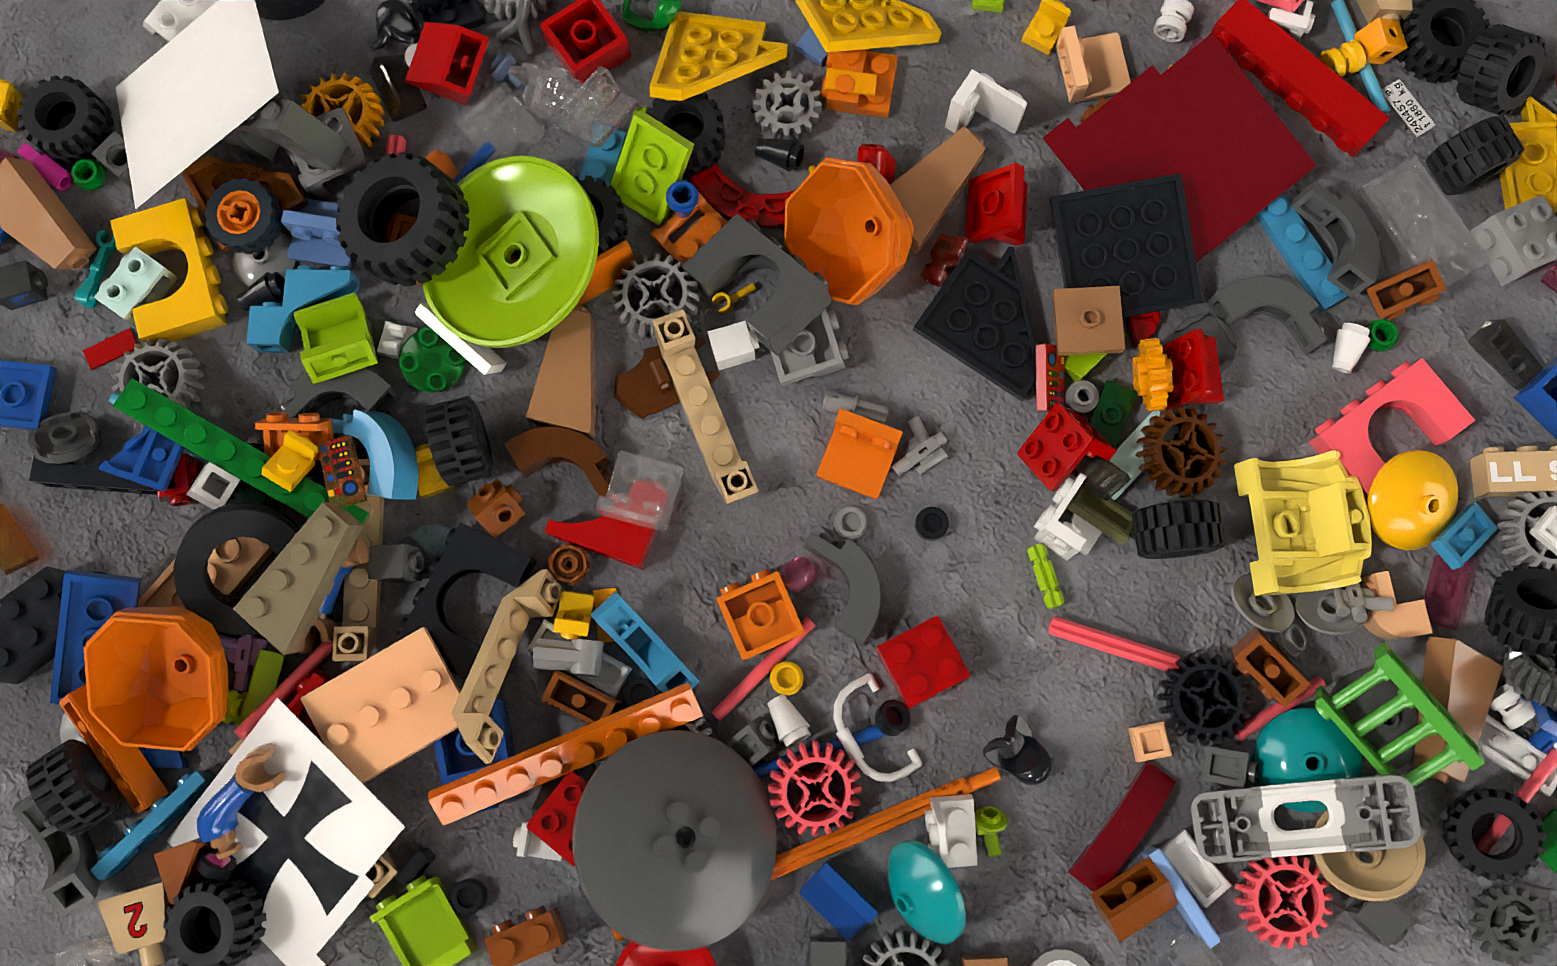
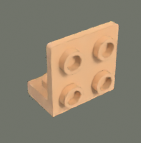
[1056,26,1131,103]

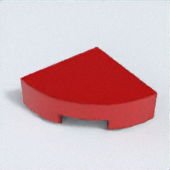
[1125,311,1160,348]

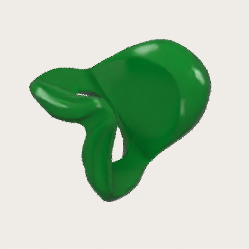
[622,0,682,31]

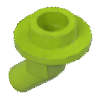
[974,806,1008,858]

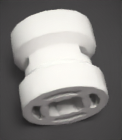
[1153,0,1194,42]
[1490,684,1536,730]

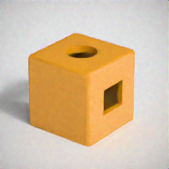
[1353,17,1407,65]

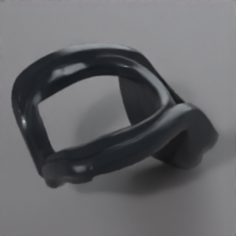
[371,0,420,51]
[983,715,1052,785]

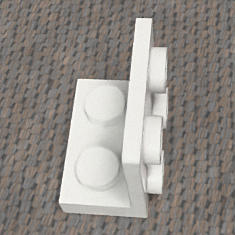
[143,0,217,42]
[945,69,1027,134]
[1033,473,1087,561]
[925,794,978,869]

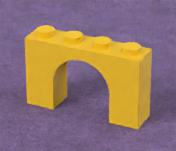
[110,198,228,343]

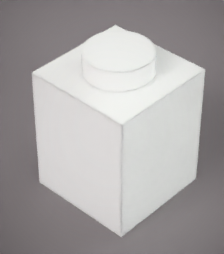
[708,321,759,371]
[186,462,240,509]

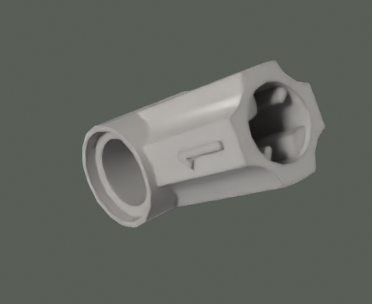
[533,638,604,677]

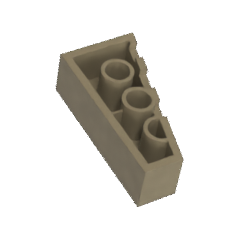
[233,503,364,655]

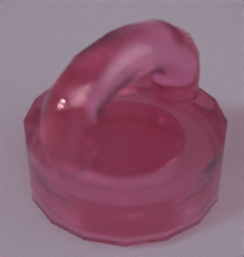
[780,557,817,594]

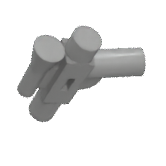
[891,416,948,477]
[1333,582,1394,623]

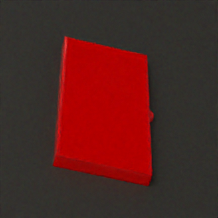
[82,328,138,370]

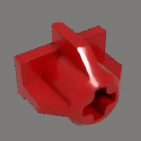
[857,144,896,184]

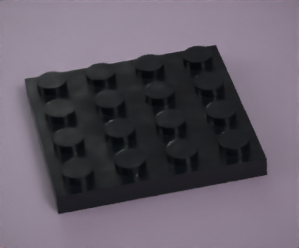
[1049,173,1203,317]

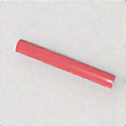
[1233,675,1326,741]

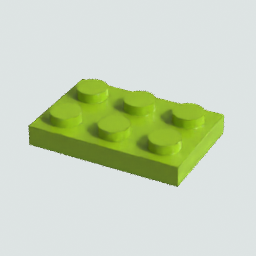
[610,110,695,226]

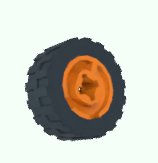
[204,178,284,254]

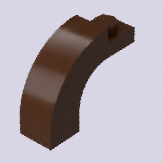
[504,427,617,504]

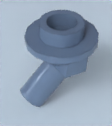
[488,51,529,91]

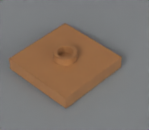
[1052,286,1125,356]

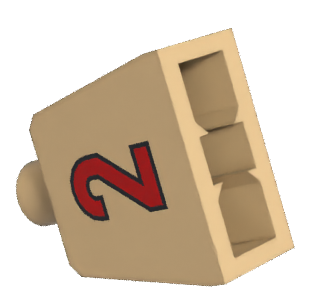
[98,882,173,966]

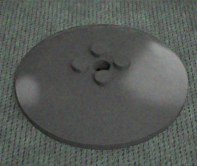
[573,730,777,951]

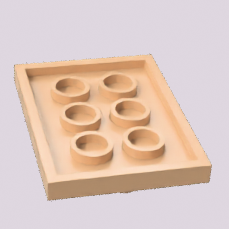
[300,627,461,784]

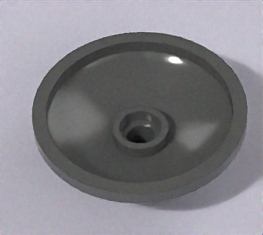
[1329,668,1419,771]

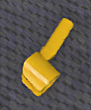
[712,283,756,315]

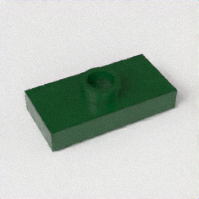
[1089,380,1138,449]

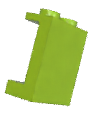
[294,293,378,384]
[369,875,479,966]

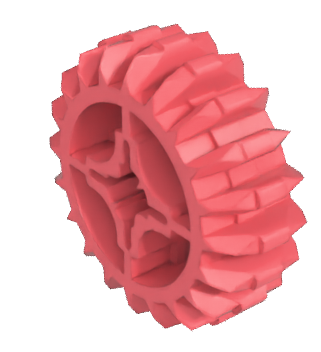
[768,741,862,836]
[1234,855,1334,949]

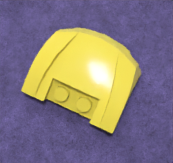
[1234,450,1372,596]

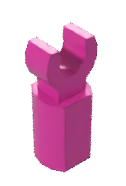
[16,142,73,192]

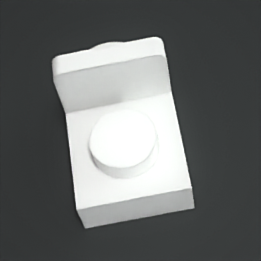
[1267,0,1315,42]
[513,819,563,861]

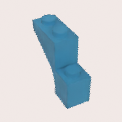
[247,265,360,353]

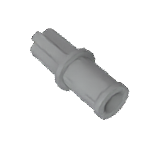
[822,390,889,424]

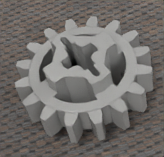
[753,71,822,140]

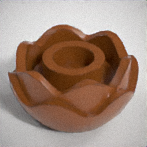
[548,543,590,585]

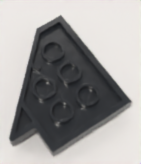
[913,246,1036,401]

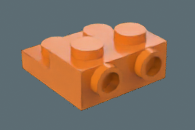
[821,49,898,119]
[716,568,805,661]

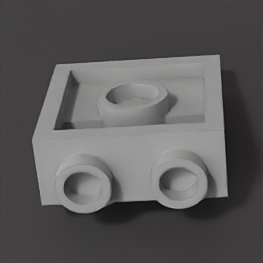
[771,307,849,386]

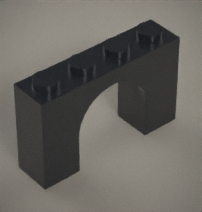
[395,522,537,679]

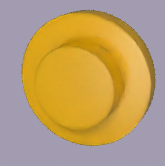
[770,661,804,696]

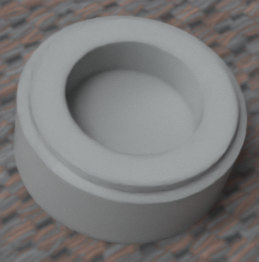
[834,506,867,540]

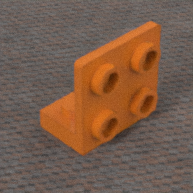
[817,408,903,500]

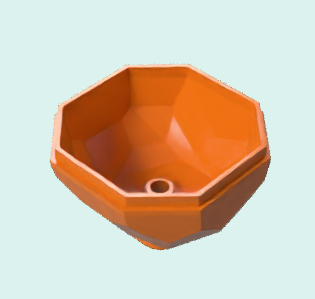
[784,157,914,305]
[83,607,229,751]

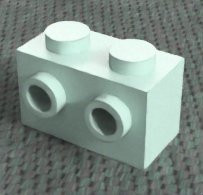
[94,247,178,326]

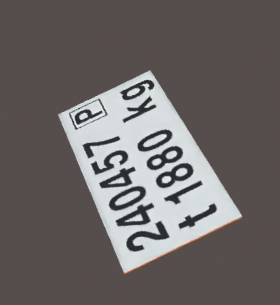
[1382,79,1436,137]

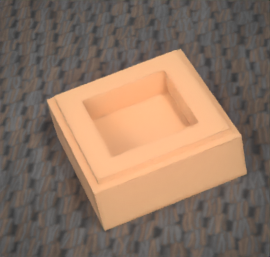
[1128,722,1172,762]

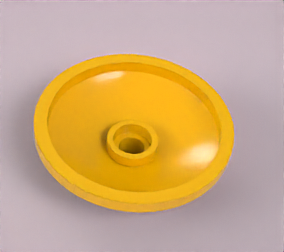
[1367,450,1458,550]

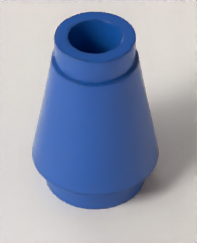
[666,181,699,218]

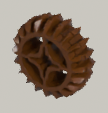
[1135,407,1227,497]

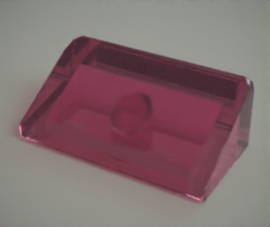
[1423,555,1473,631]

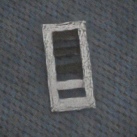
[1468,319,1543,390]
[1066,454,1131,501]

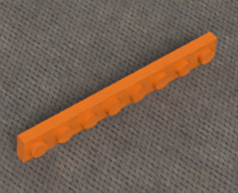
[428,682,703,826]

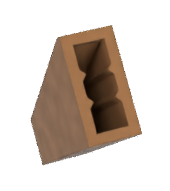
[890,126,986,254]
[0,157,97,270]
[526,305,596,440]
[1413,636,1503,784]

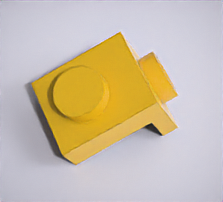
[553,590,595,639]

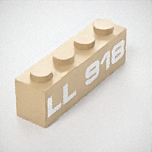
[1470,446,1557,498]

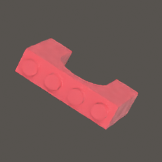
[1309,358,1475,501]

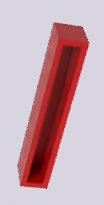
[1210,0,1390,157]

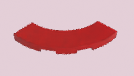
[689,163,795,228]

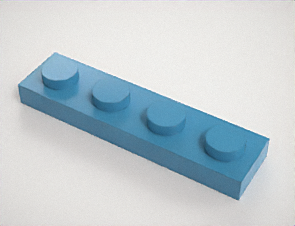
[1255,193,1349,313]
[90,770,216,880]

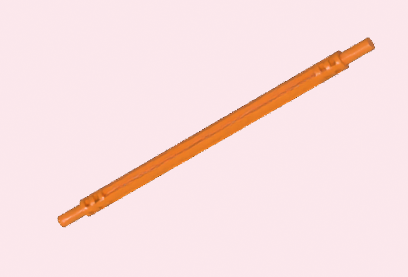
[612,767,1001,942]

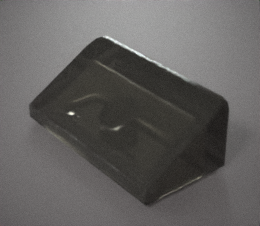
[370,54,427,122]

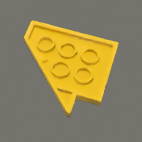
[795,0,942,52]
[649,11,788,101]
[1499,96,1557,216]

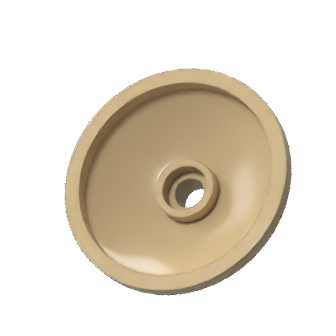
[1313,810,1426,901]

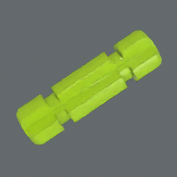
[1027,543,1065,609]

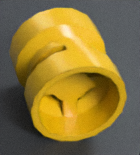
[1319,40,1366,78]

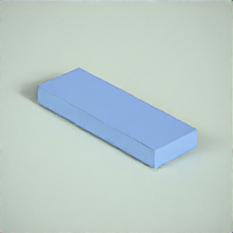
[1141,847,1221,949]

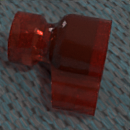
[920,233,969,287]

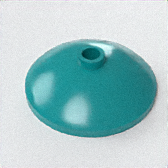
[1253,707,1362,813]
[887,840,966,944]

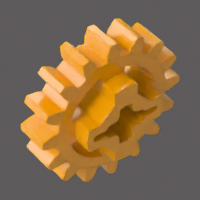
[1132,338,1173,412]

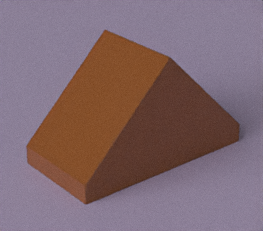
[154,837,212,904]

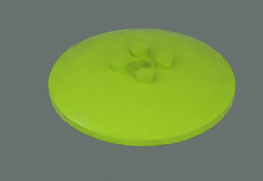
[422,156,599,348]

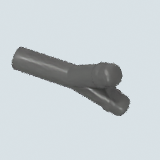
[496,0,537,55]

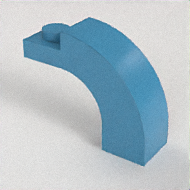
[330,409,418,500]
[591,591,700,693]

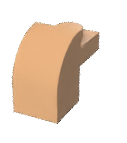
[1362,571,1433,640]

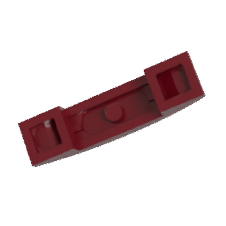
[1068,761,1176,892]

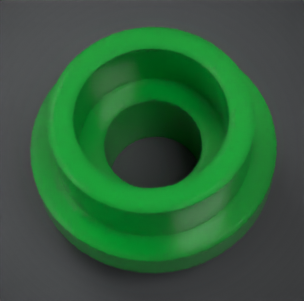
[72,159,106,191]
[1366,319,1398,352]

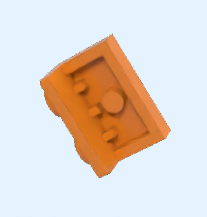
[254,412,334,460]

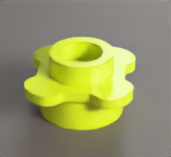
[222,690,247,725]

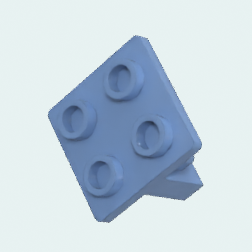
[281,199,352,269]

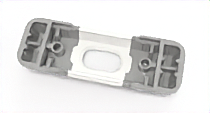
[1191,774,1420,863]

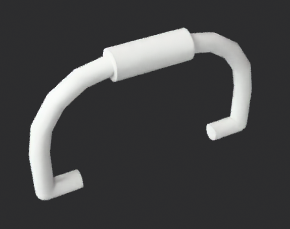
[833,673,923,782]

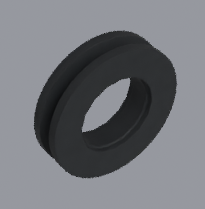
[173,502,300,635]

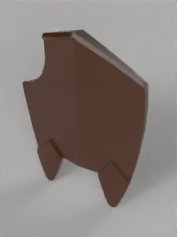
[613,338,720,418]

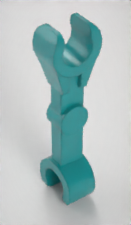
[75,230,117,308]

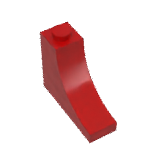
[544,478,670,570]

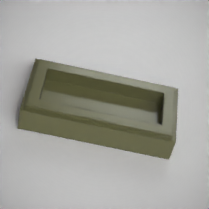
[1067,481,1134,545]

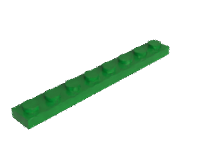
[113,378,370,525]

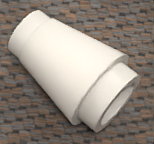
[1331,323,1371,374]
[767,694,811,748]

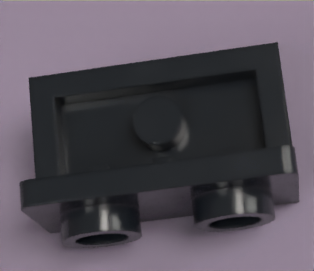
[409,0,486,30]

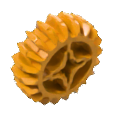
[299,72,384,147]

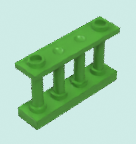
[1315,641,1485,804]

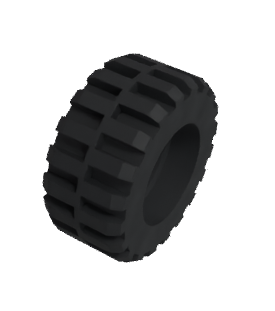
[336,152,470,286]

